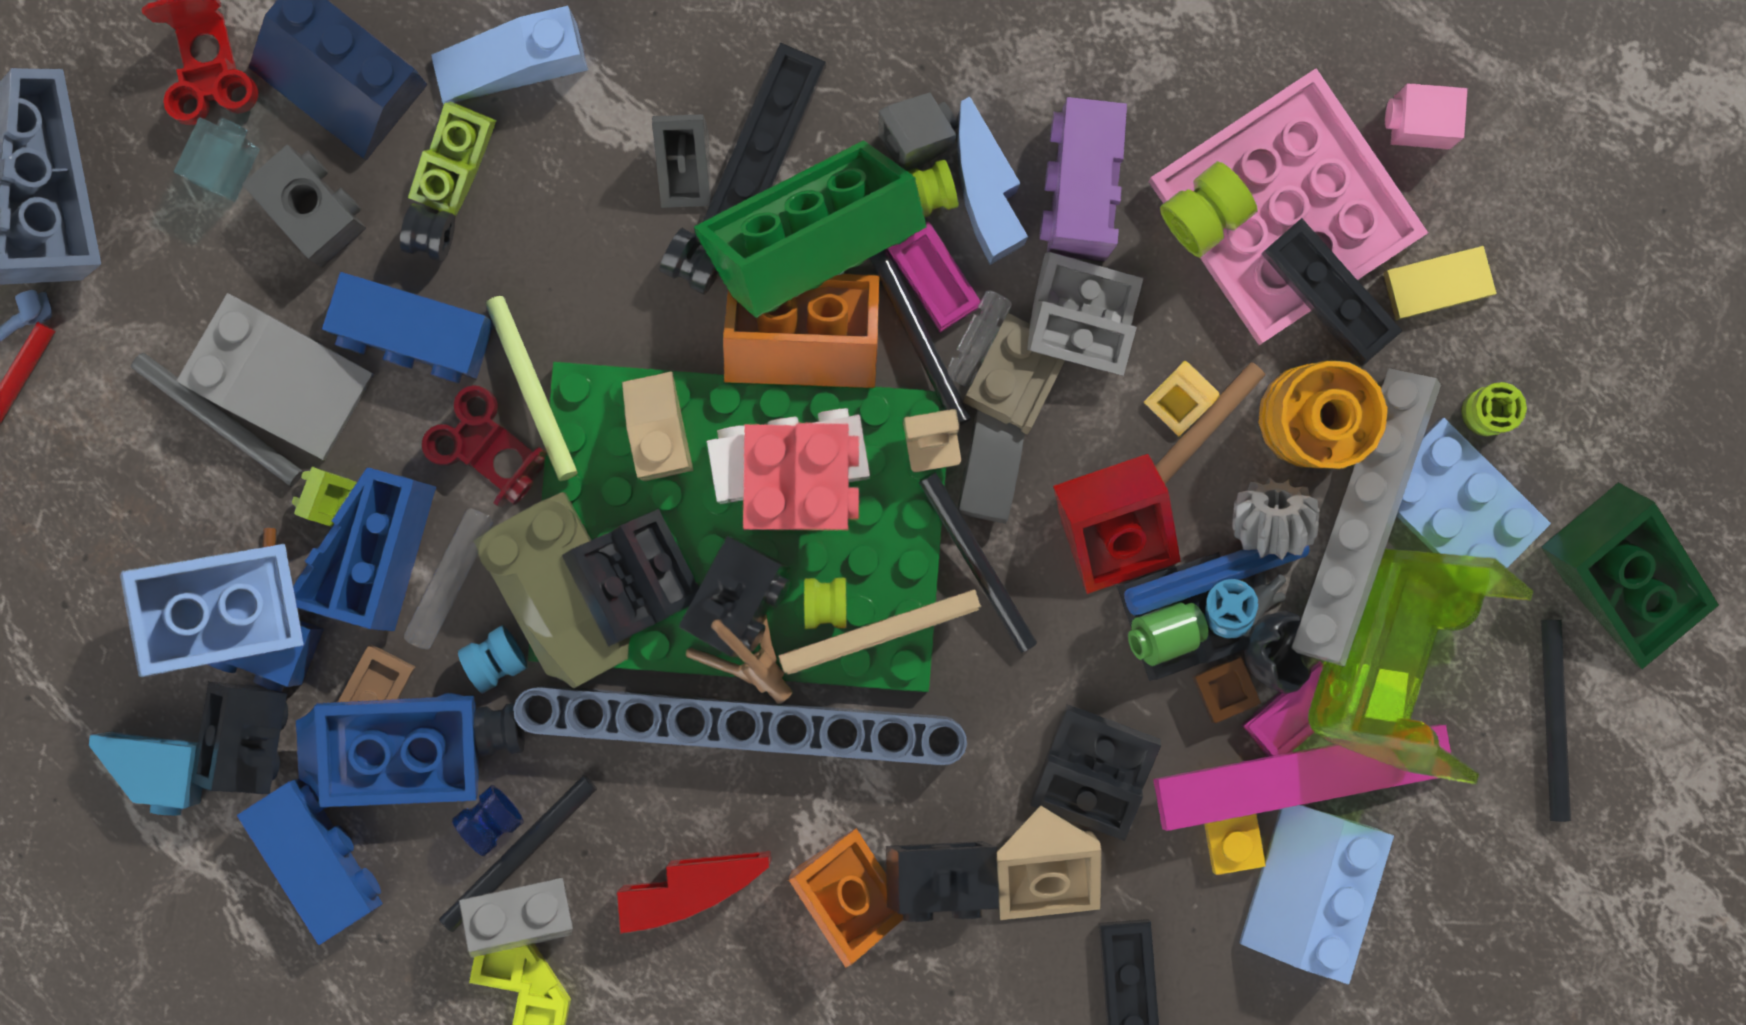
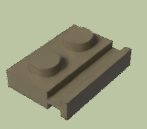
[963,313,1065,435]

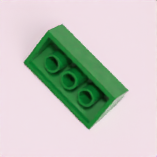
[694,140,927,318]

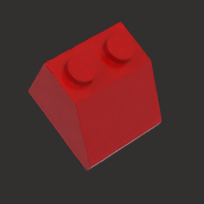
[1053,454,1181,594]

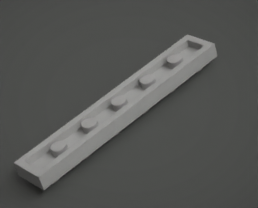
[1292,368,1441,667]

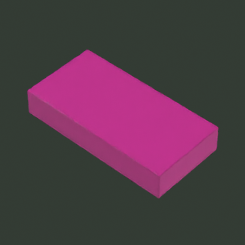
[887,221,983,333]
[1241,661,1353,757]

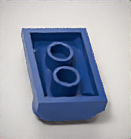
[296,693,479,807]

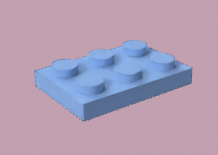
[1396,418,1551,594]

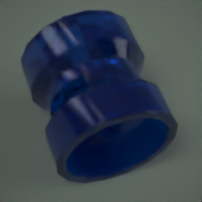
[452,785,524,857]

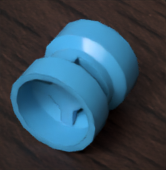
[458,625,528,694]

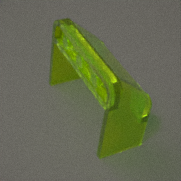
[1308,549,1534,784]

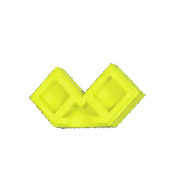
[469,944,571,1025]

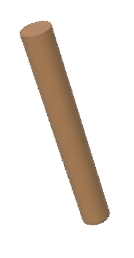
[1155,362,1265,484]

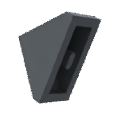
[652,114,711,208]

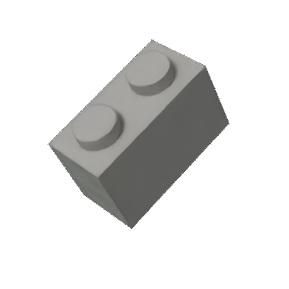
[459,878,573,958]

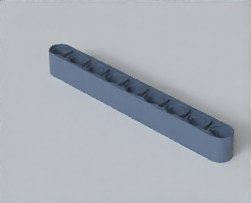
[513,686,967,765]

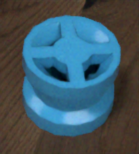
[1205,579,1258,638]

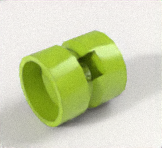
[1160,161,1258,258]

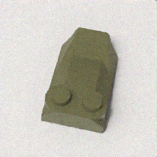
[474,492,631,688]

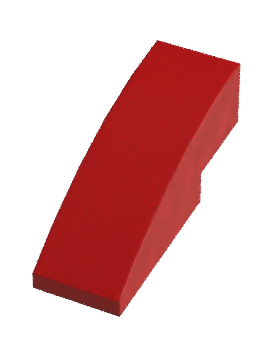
[617,851,772,934]

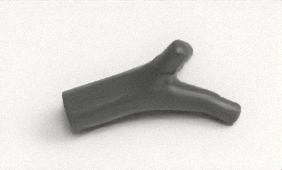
[1236,571,1286,637]

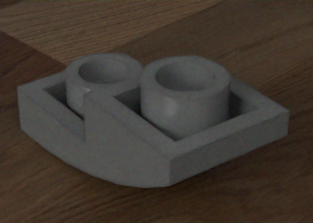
[958,410,1025,524]

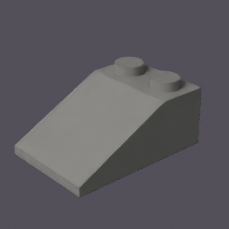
[176,293,375,460]

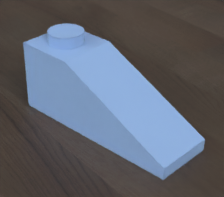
[431,6,588,104]

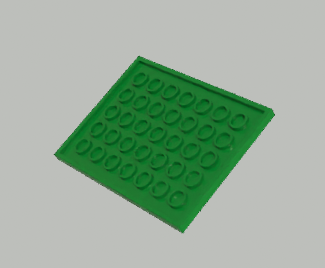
[528,362,946,692]

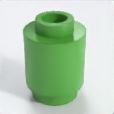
[1128,602,1208,666]

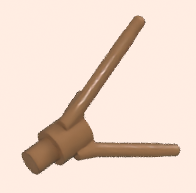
[686,614,793,704]

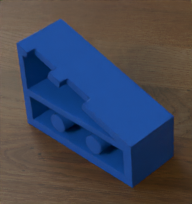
[293,467,436,631]

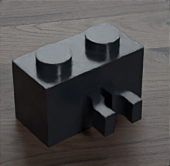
[678,536,791,657]
[191,681,288,794]
[886,841,999,922]

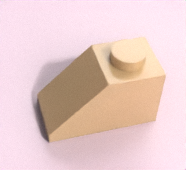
[622,372,694,481]

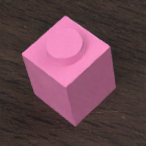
[1385,83,1467,149]

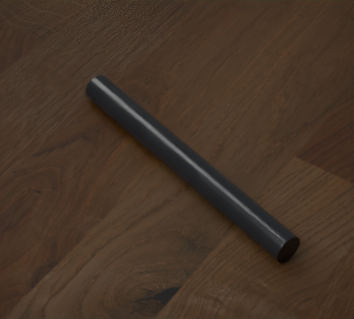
[869,249,971,426]
[918,472,1037,653]
[1541,619,1571,822]
[439,775,597,932]

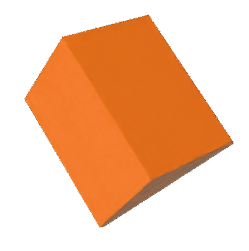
[789,829,903,968]

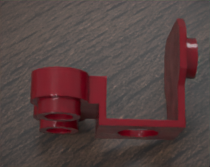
[422,385,547,508]

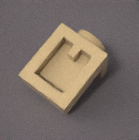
[903,409,961,472]

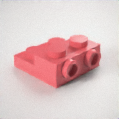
[743,423,859,530]

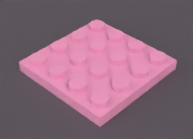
[1148,68,1428,345]

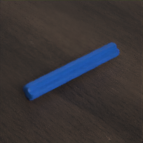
[1124,546,1310,615]

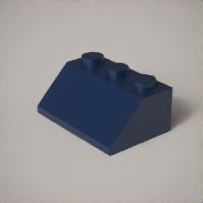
[248,0,428,161]

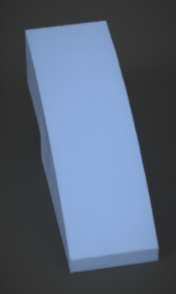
[957,97,1028,265]

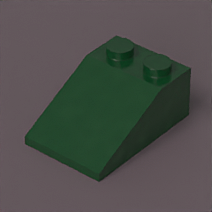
[1541,482,1719,669]

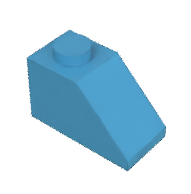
[89,732,202,816]

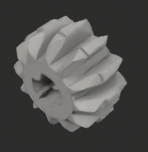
[1232,477,1320,560]

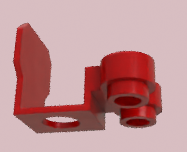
[141,0,258,125]

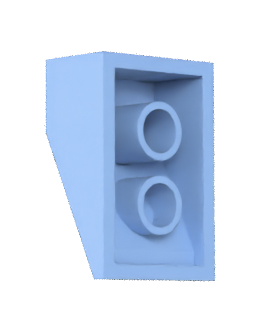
[120,544,304,676]

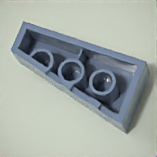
[0,68,101,285]

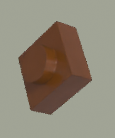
[1192,656,1261,723]

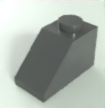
[878,92,959,170]

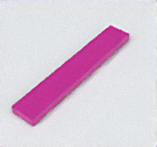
[1153,724,1455,831]

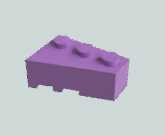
[1039,97,1127,261]

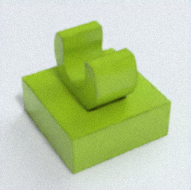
[292,467,357,527]

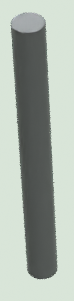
[131,352,303,487]

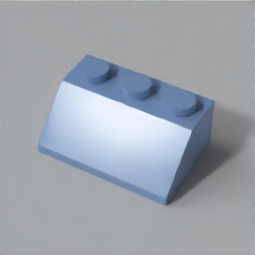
[1239,805,1394,984]

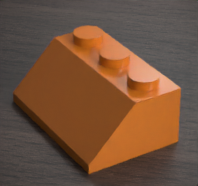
[723,274,879,388]

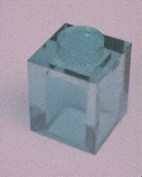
[174,117,260,202]

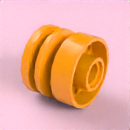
[1259,361,1387,469]

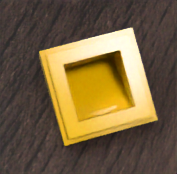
[1144,361,1220,436]

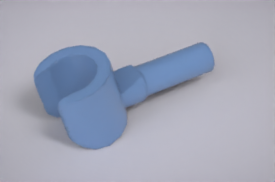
[0,290,52,342]

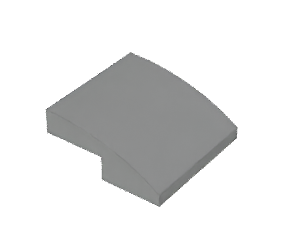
[1027,252,1143,376]

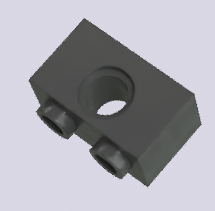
[242,144,366,267]

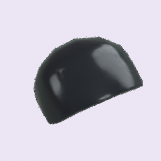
[1244,610,1311,694]

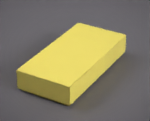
[1383,246,1497,320]

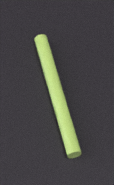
[485,296,578,481]

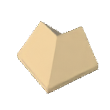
[997,806,1101,920]

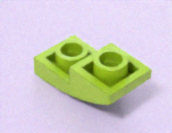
[408,102,496,216]

